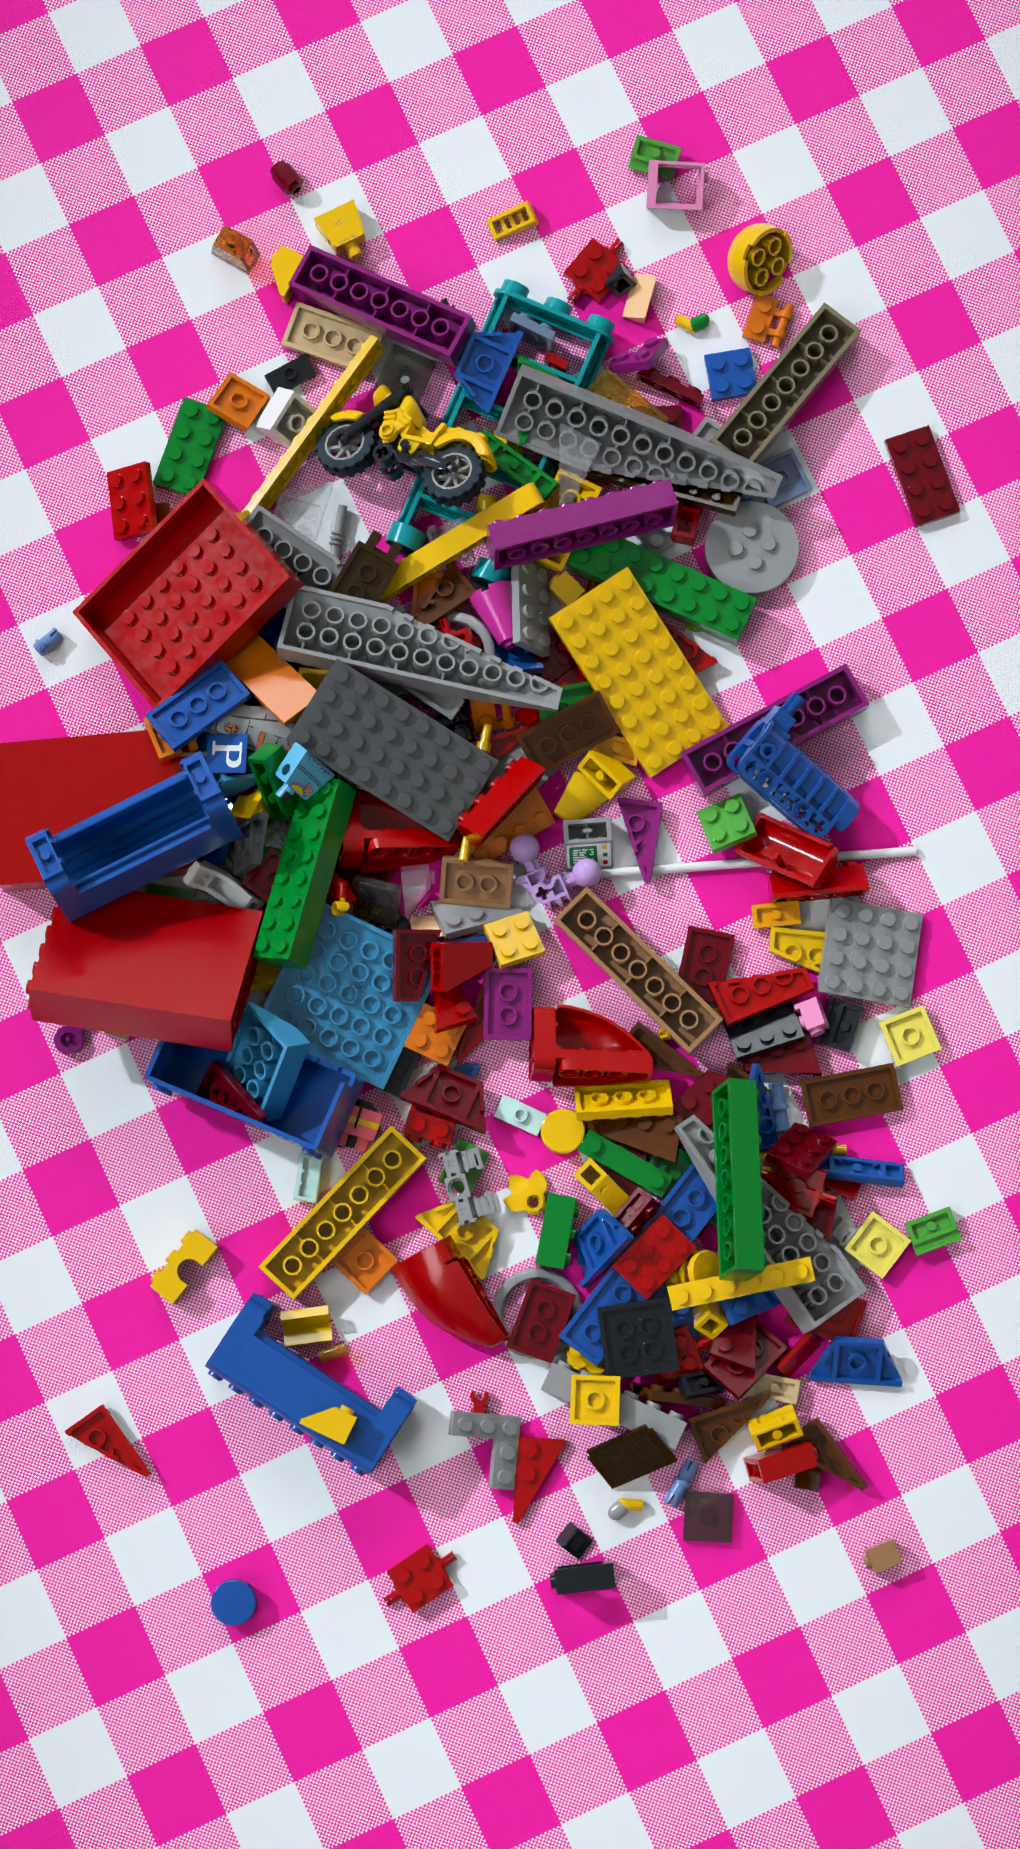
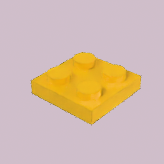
[483,911,545,969]
[570,1374,620,1426]

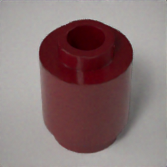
[270,160,303,195]

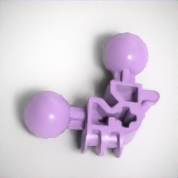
[509,833,602,912]

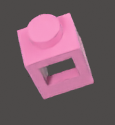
[794,997,830,1037]

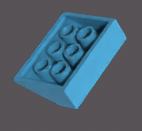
[224,1002,310,1122]

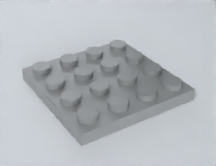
[816,898,923,1008]

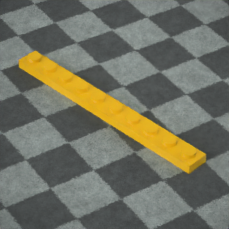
[241,334,386,519]

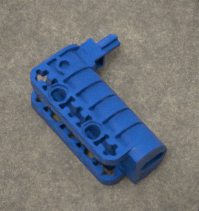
[727,692,860,837]

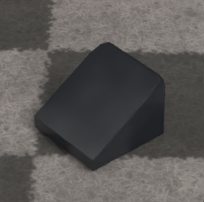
[605,262,637,298]
[556,1522,593,1560]

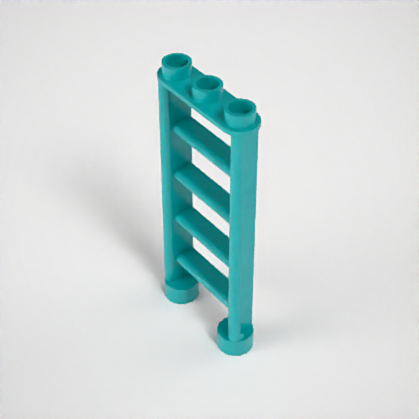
[384,279,615,588]

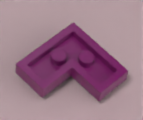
[608,337,670,374]

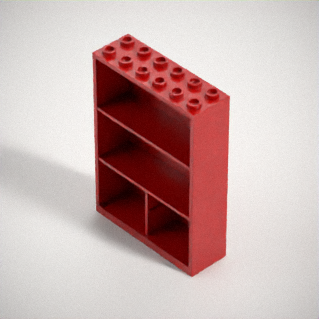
[0,730,200,892]
[26,891,263,1052]

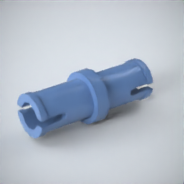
[768,1082,790,1132]
[663,1458,700,1508]

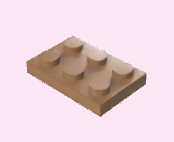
[439,855,514,909]

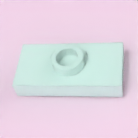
[494,1094,547,1136]
[293,1152,324,1203]

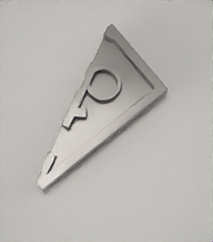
[430,901,523,940]

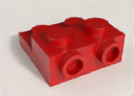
[404,1104,456,1149]

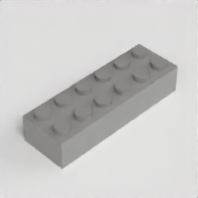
[541,1360,687,1450]

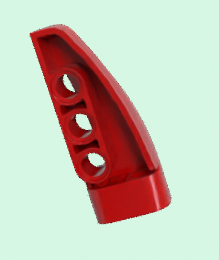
[336,790,460,873]
[529,1004,653,1087]
[391,1235,510,1347]

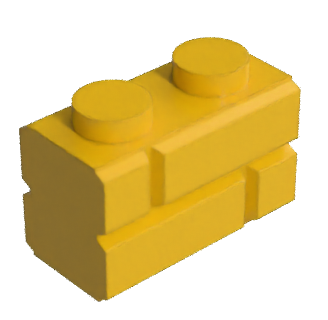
[747,1404,804,1453]

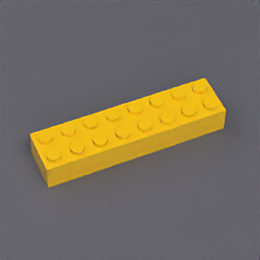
[258,1125,427,1300]

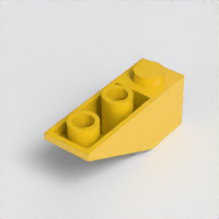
[573,1158,629,1215]

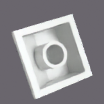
[255,387,316,449]

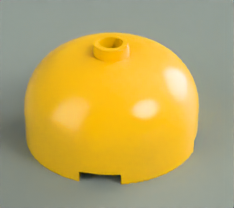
[727,223,793,296]

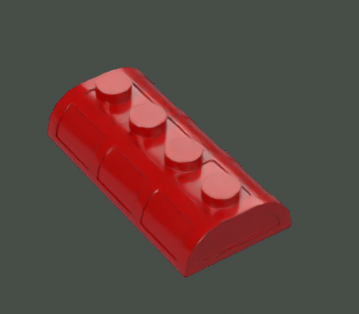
[734,813,839,890]

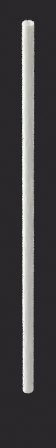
[563,846,917,878]

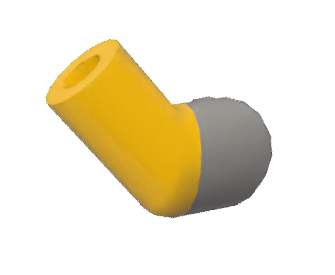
[608,1498,643,1520]

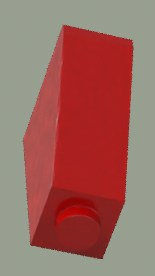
[431,940,494,992]
[743,1441,818,1484]

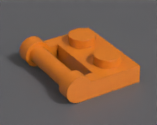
[468,699,516,734]

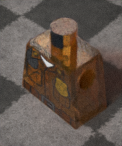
[211,225,260,274]

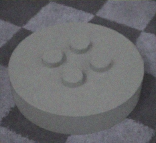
[704,501,799,597]

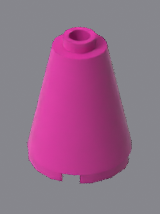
[470,581,517,650]

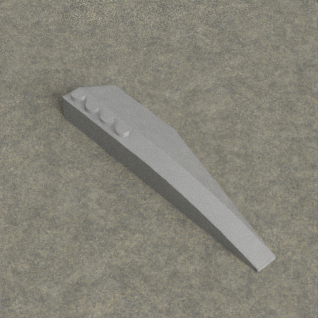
[494,364,783,498]

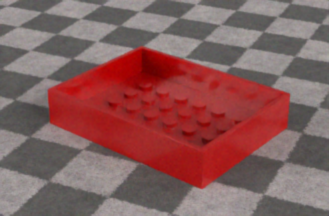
[72,478,304,708]

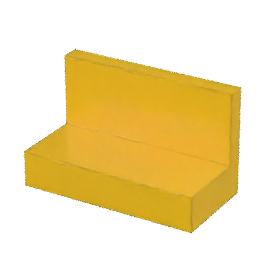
[280,1305,333,1348]

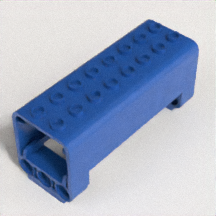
[25,751,243,922]
[205,1292,419,1476]

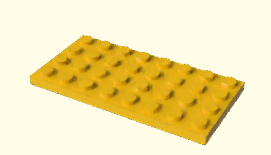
[548,567,728,778]

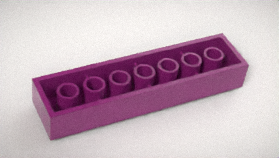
[288,245,476,367]
[486,479,678,571]
[679,664,869,798]

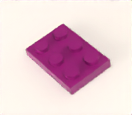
[483,968,533,1041]

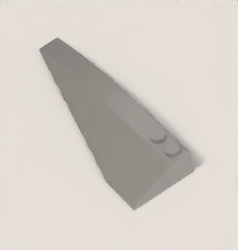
[674,1115,867,1335]

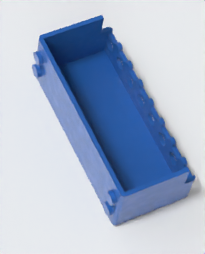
[145,1041,364,1160]

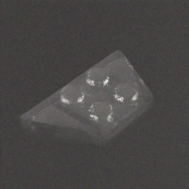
[274,482,333,542]

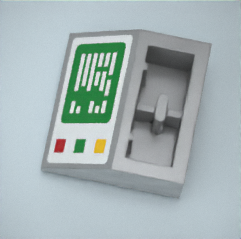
[562,817,613,871]

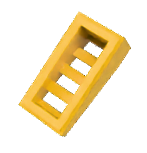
[486,200,539,242]

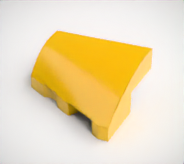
[554,770,608,820]

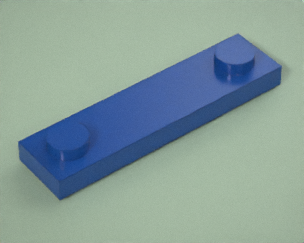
[819,1155,905,1188]

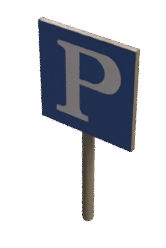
[180,734,248,773]

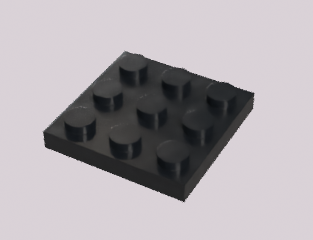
[596,1297,680,1379]

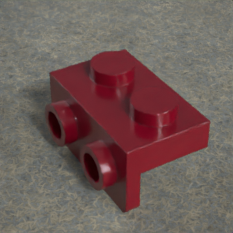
[613,1186,661,1238]

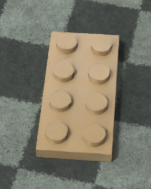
[281,302,384,377]

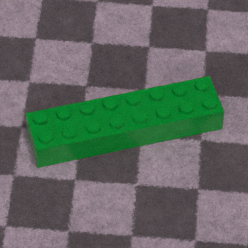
[566,539,757,647]
[252,779,357,969]
[712,1078,767,1282]

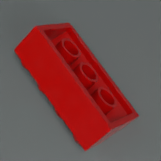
[457,756,545,848]
[767,861,869,903]

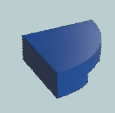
[453,1063,481,1078]

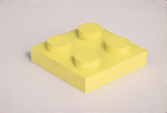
[878,1005,941,1067]
[843,1211,911,1279]

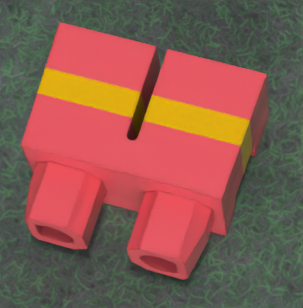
[338,1106,385,1153]

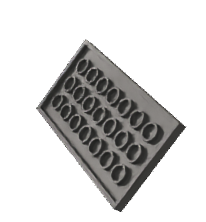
[286,658,499,842]

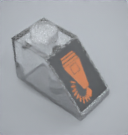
[400,864,436,917]

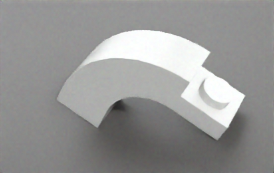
[182,860,265,911]

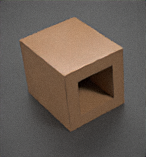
[862,1538,903,1574]

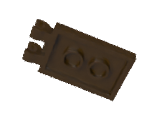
[329,530,403,602]

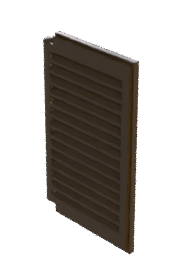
[586,1424,678,1489]

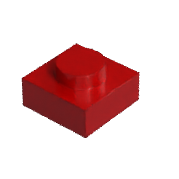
[544,351,569,373]

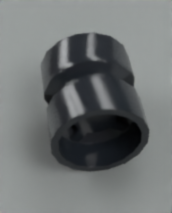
[438,708,476,742]

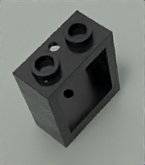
[549,1560,616,1595]

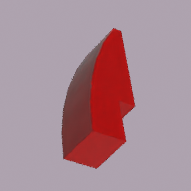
[671,502,703,547]

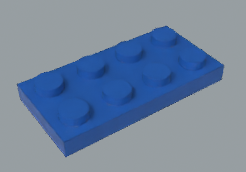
[145,660,251,753]

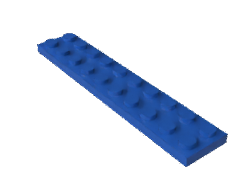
[558,1162,716,1366]

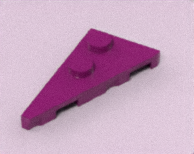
[617,797,663,885]

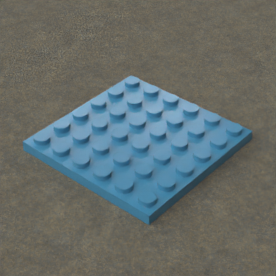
[262,903,431,1090]

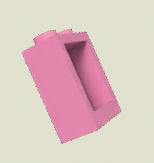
[646,160,709,211]

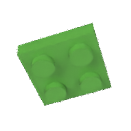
[696,793,758,854]

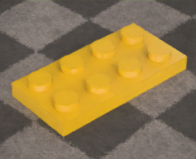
[574,1079,673,1121]

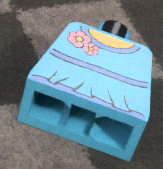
[275,742,334,803]

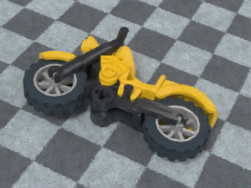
[315,376,497,507]

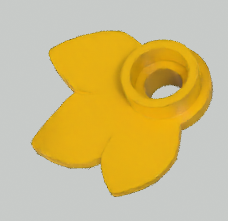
[503,1170,547,1215]
[566,1346,604,1375]

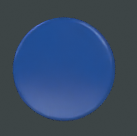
[211,1579,257,1626]

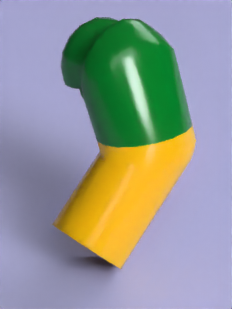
[674,313,710,333]

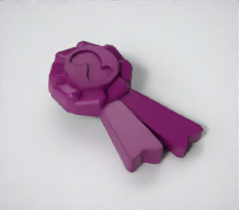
[53,1026,84,1055]

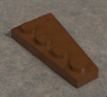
[585,1115,684,1165]

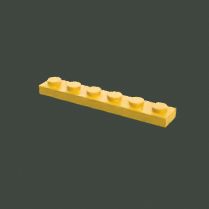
[667,1256,816,1311]

